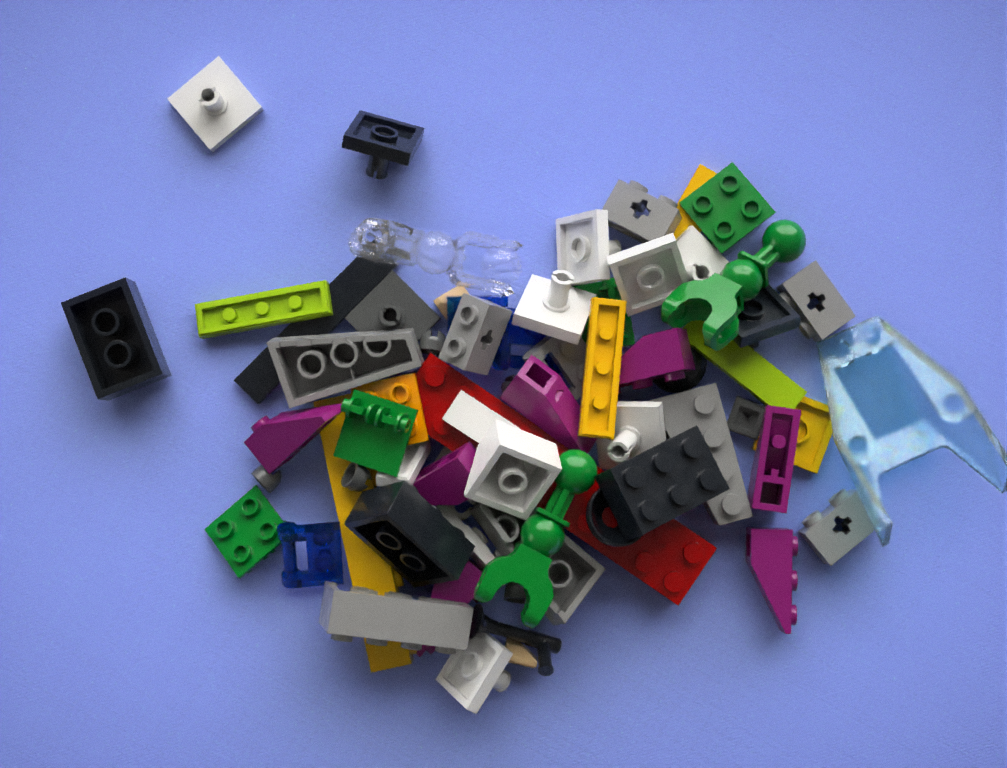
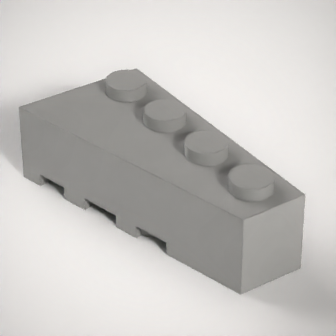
[266,328,424,408]
[650,383,753,526]
[469,502,605,625]
[319,581,474,654]

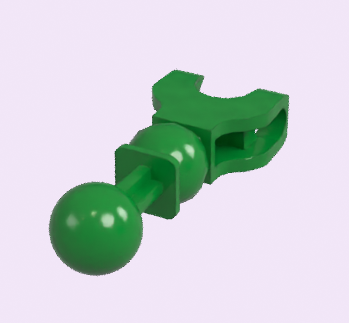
[661,219,806,351]
[474,449,598,629]

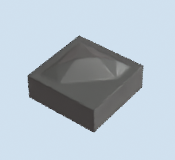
[727,396,765,440]

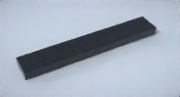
[234,236,402,404]

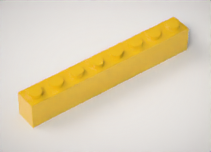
[313,393,417,673]

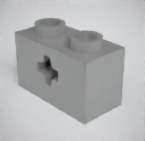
[602,179,682,243]
[776,260,855,342]
[438,293,512,375]
[798,489,884,566]

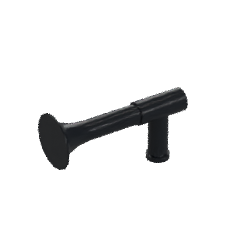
[469,603,562,676]

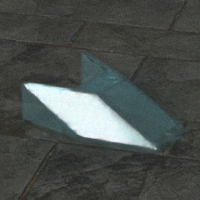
[816,315,1007,547]

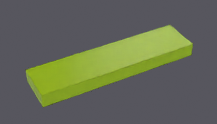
[195,280,333,339]
[682,320,807,409]

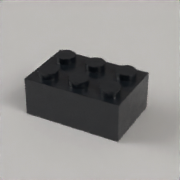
[61,277,172,401]
[594,425,730,541]
[344,481,475,587]

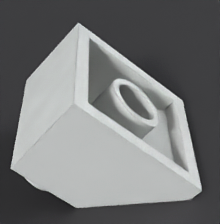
[464,419,562,520]

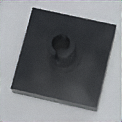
[342,110,425,179]
[733,285,801,350]

